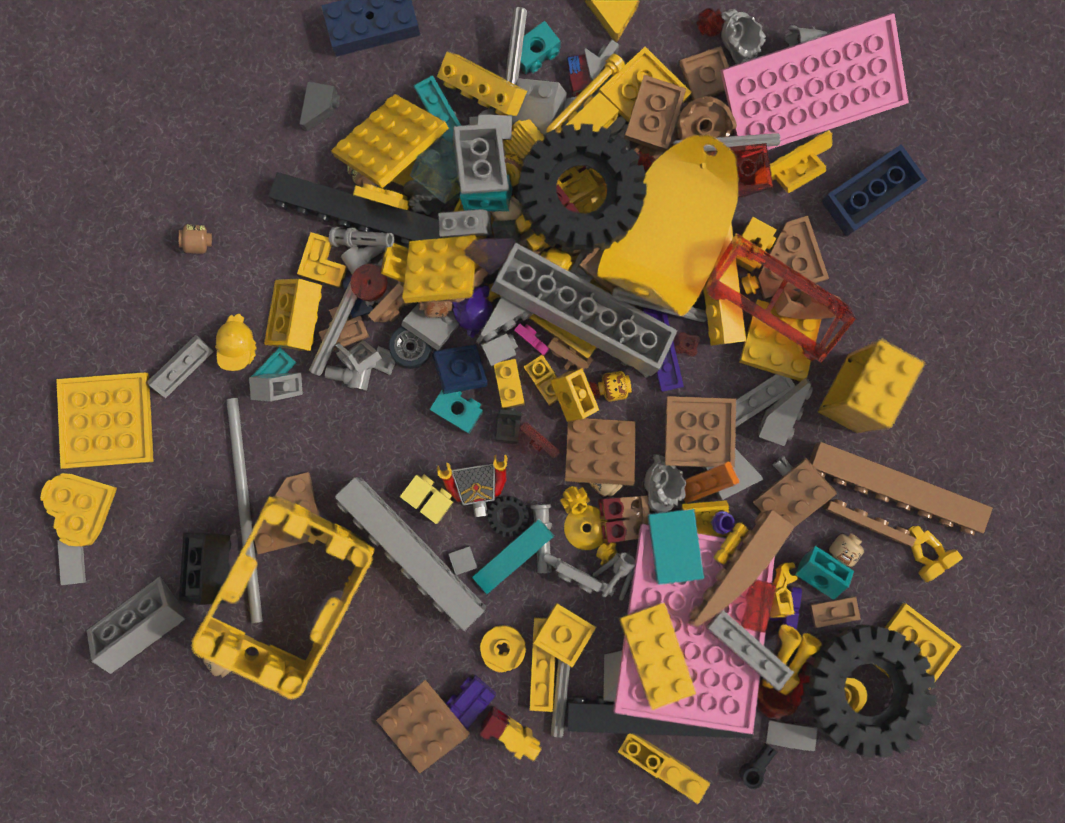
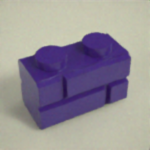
[445,675,496,729]

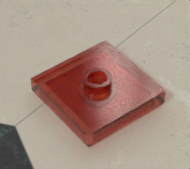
[520,422,560,459]

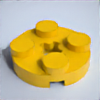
[480,625,526,672]

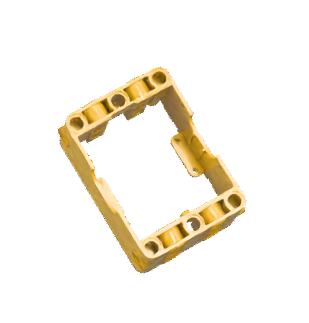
[192,496,375,699]

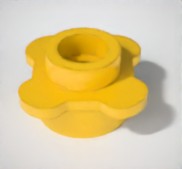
[596,542,617,566]

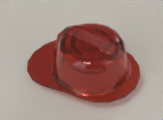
[757,676,797,721]

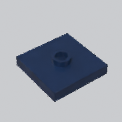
[432,344,488,394]

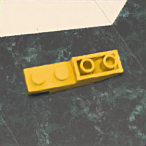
[618,734,710,804]

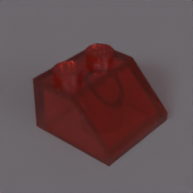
[728,143,773,198]

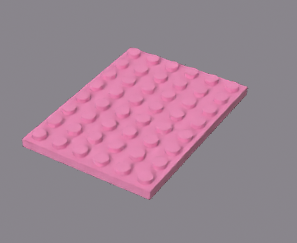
[613,524,775,734]

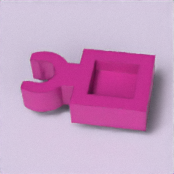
[514,324,550,356]

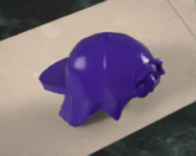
[452,285,493,338]

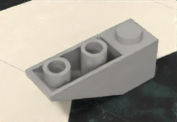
[477,297,534,344]
[757,378,813,446]

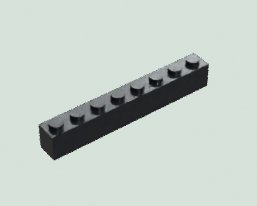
[269,172,444,247]
[567,696,753,738]

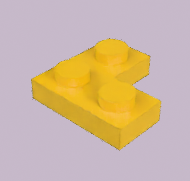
[297,232,347,288]

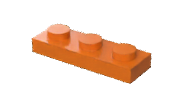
[684,461,740,504]

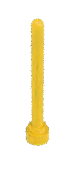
[546,54,625,133]

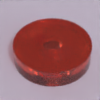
[351,264,388,302]

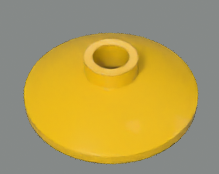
[564,505,608,550]

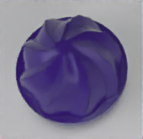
[711,511,735,534]

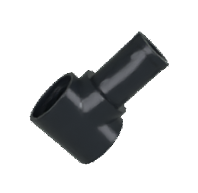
[739,743,778,789]

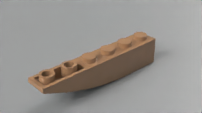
[688,510,795,627]

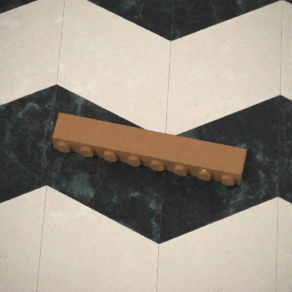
[809,442,993,536]

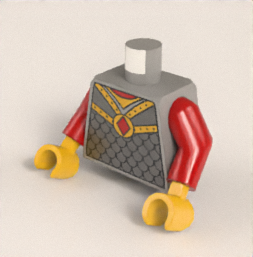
[437,455,507,517]

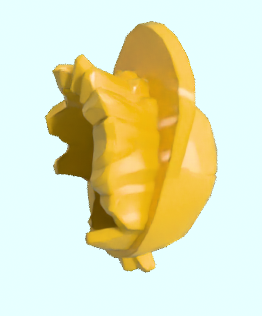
[215,314,256,371]

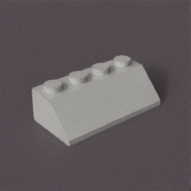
[86,577,185,674]

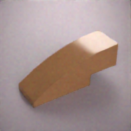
[772,286,846,319]

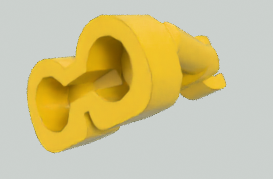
[908,526,963,582]

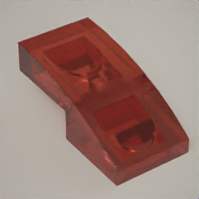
[741,579,775,633]

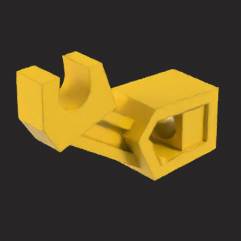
[768,563,798,618]

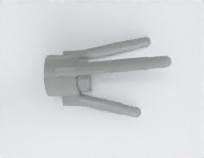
[593,553,636,600]

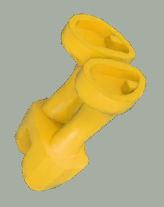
[762,625,822,695]

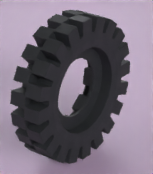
[518,123,647,254]
[803,625,937,758]

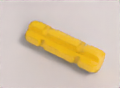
[714,523,748,564]

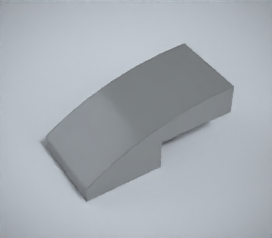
[766,719,818,751]

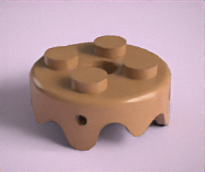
[677,96,737,156]

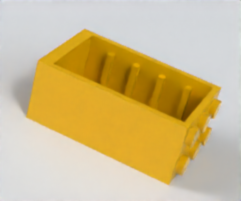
[818,340,924,433]

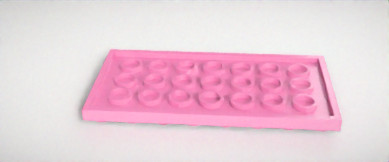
[720,13,908,158]

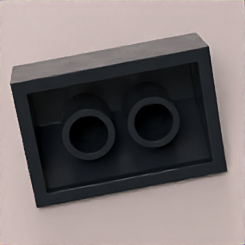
[179,532,231,605]

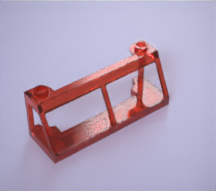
[706,233,856,363]

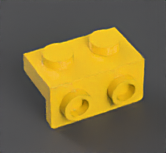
[682,500,731,537]

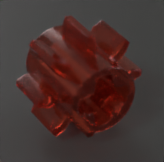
[696,8,725,37]

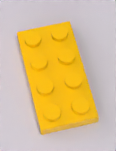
[619,603,696,710]

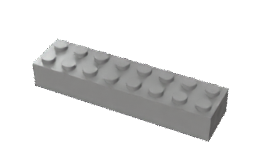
[491,243,677,376]
[335,477,487,631]

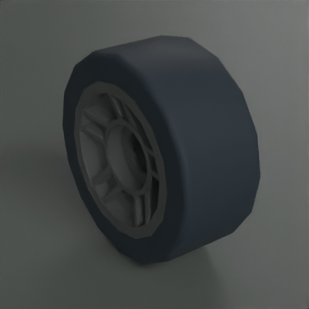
[389,326,432,369]

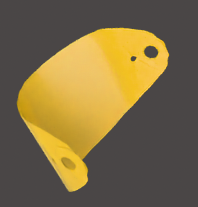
[598,135,738,316]

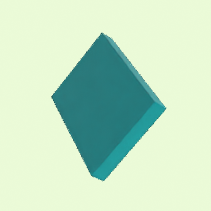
[647,509,704,585]

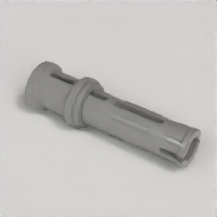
[329,227,394,248]
[531,504,552,573]

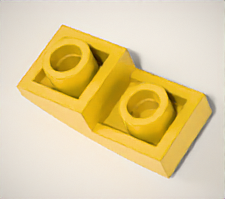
[524,355,558,406]

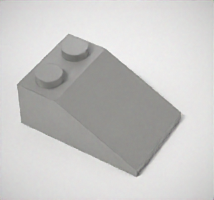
[512,78,567,136]
[453,124,508,194]

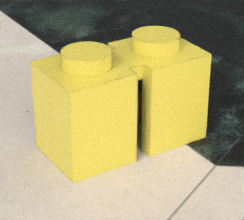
[400,474,454,524]

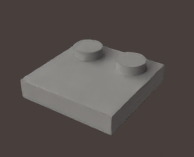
[401,303,459,351]

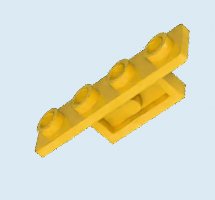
[754,130,832,193]

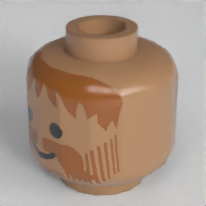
[418,300,452,318]

